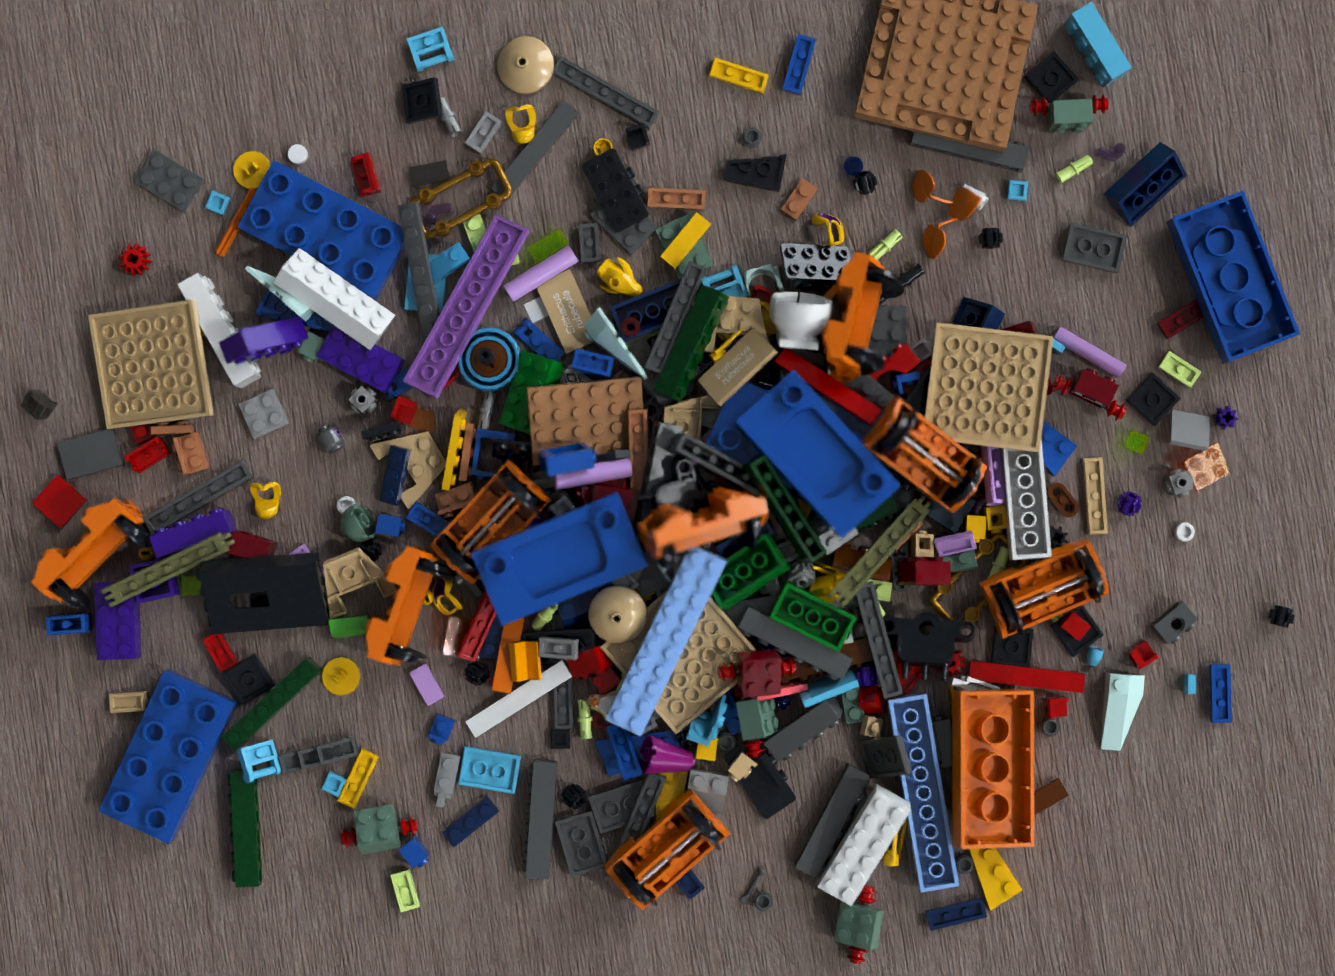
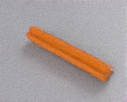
[215,188,257,257]

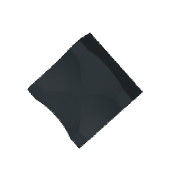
[926,497,976,533]

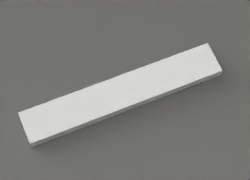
[466,660,572,738]

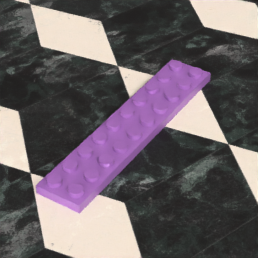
[403,214,530,399]

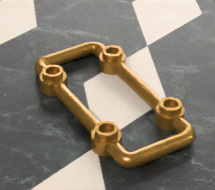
[408,158,512,240]
[929,532,1028,622]

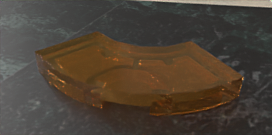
[390,396,437,430]

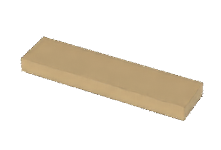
[1082,457,1108,535]

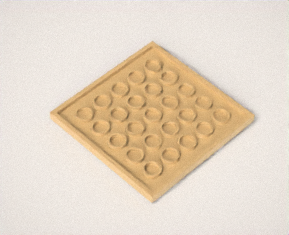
[88,299,214,429]
[925,323,1053,453]
[601,590,757,734]

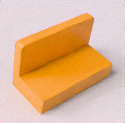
[509,641,542,682]

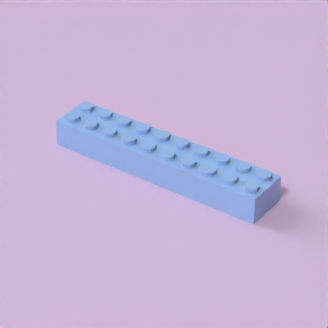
[606,546,727,736]
[886,692,959,892]

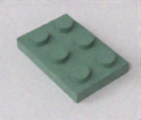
[655,213,714,280]

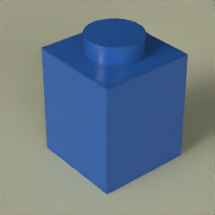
[375,514,406,537]
[399,836,430,868]

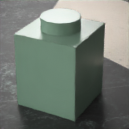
[298,331,325,363]

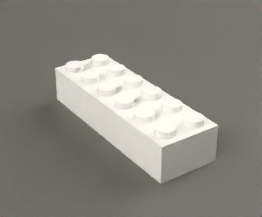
[273,248,395,350]
[178,273,261,388]
[1001,441,1052,560]
[818,784,911,906]

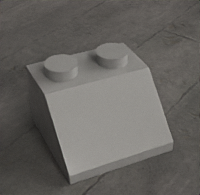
[684,768,729,812]

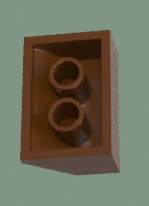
[829,543,892,582]

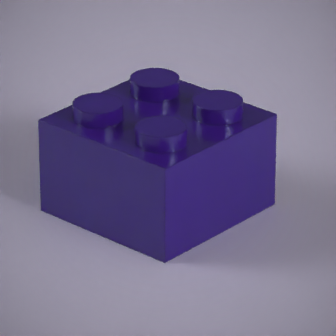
[129,557,180,604]

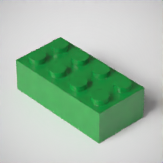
[499,350,565,434]
[712,533,791,610]
[768,581,857,652]

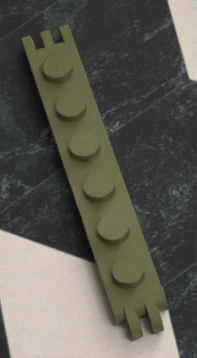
[828,495,932,609]
[100,532,235,607]

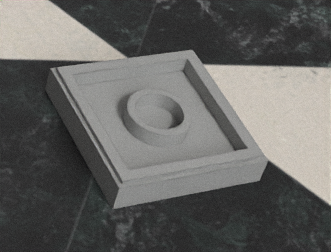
[1169,410,1210,451]

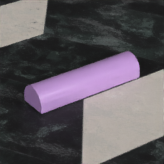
[503,245,578,302]
[1053,327,1127,378]
[980,446,1006,506]
[553,458,632,490]

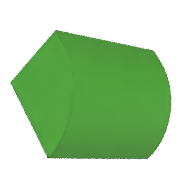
[329,615,371,638]

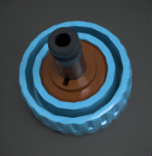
[458,327,521,392]

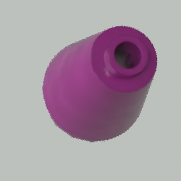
[639,735,695,774]

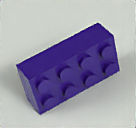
[219,317,308,365]
[316,325,405,394]
[149,508,237,558]
[94,582,141,660]

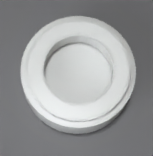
[288,144,308,164]
[337,496,356,514]
[1174,522,1195,542]

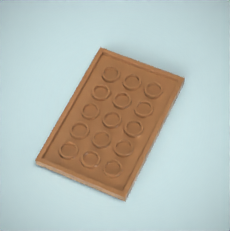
[526,376,643,465]

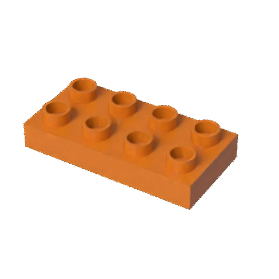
[952,689,1034,849]

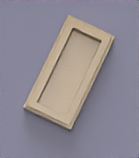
[109,691,148,713]

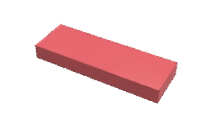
[749,680,808,701]

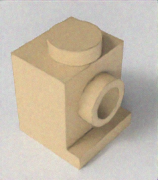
[909,530,934,558]
[727,751,757,782]

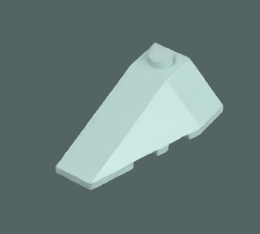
[245,266,314,321]
[584,307,648,380]
[1100,673,1145,751]

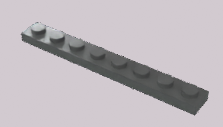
[398,202,440,342]

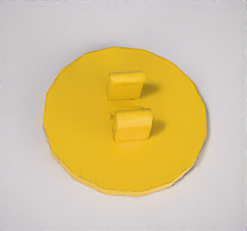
[233,151,271,189]
[322,657,361,696]

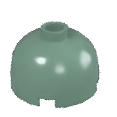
[340,503,377,542]

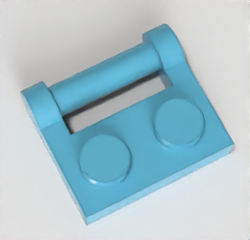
[407,26,454,72]
[702,264,748,297]
[237,740,282,783]

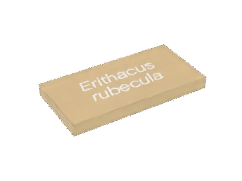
[537,269,594,355]
[698,327,777,406]

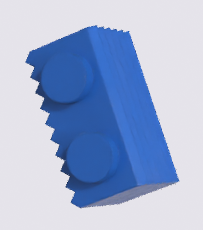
[46,613,92,636]

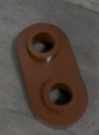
[1046,483,1079,517]

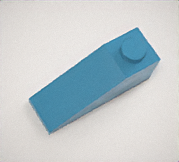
[430,242,470,285]

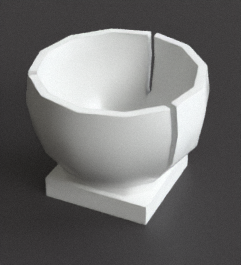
[770,291,832,350]

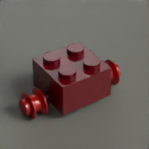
[1052,368,1126,421]
[718,649,796,697]

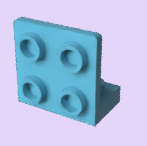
[686,695,727,747]

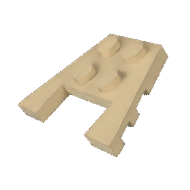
[704,296,769,353]
[663,394,723,441]
[370,432,446,510]
[323,548,400,619]

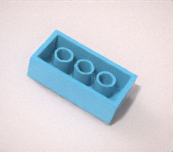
[1065,2,1132,88]

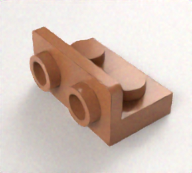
[172,432,210,475]
[435,483,475,519]

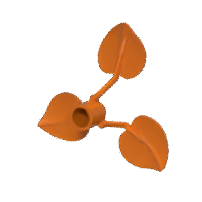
[912,170,982,260]

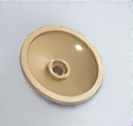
[497,36,554,94]
[589,586,647,643]

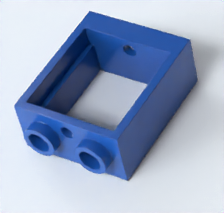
[571,349,615,379]
[471,429,517,481]
[538,442,596,476]

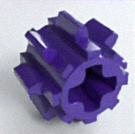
[1212,406,1238,430]
[1117,491,1142,517]
[856,665,879,686]

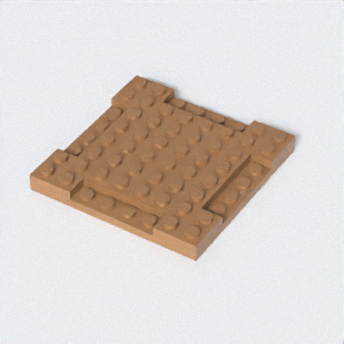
[854,0,1038,153]

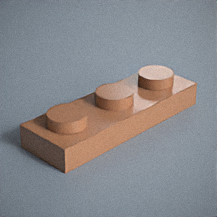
[647,187,706,211]
[459,423,477,482]

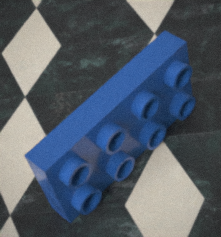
[238,159,406,301]
[98,669,239,844]

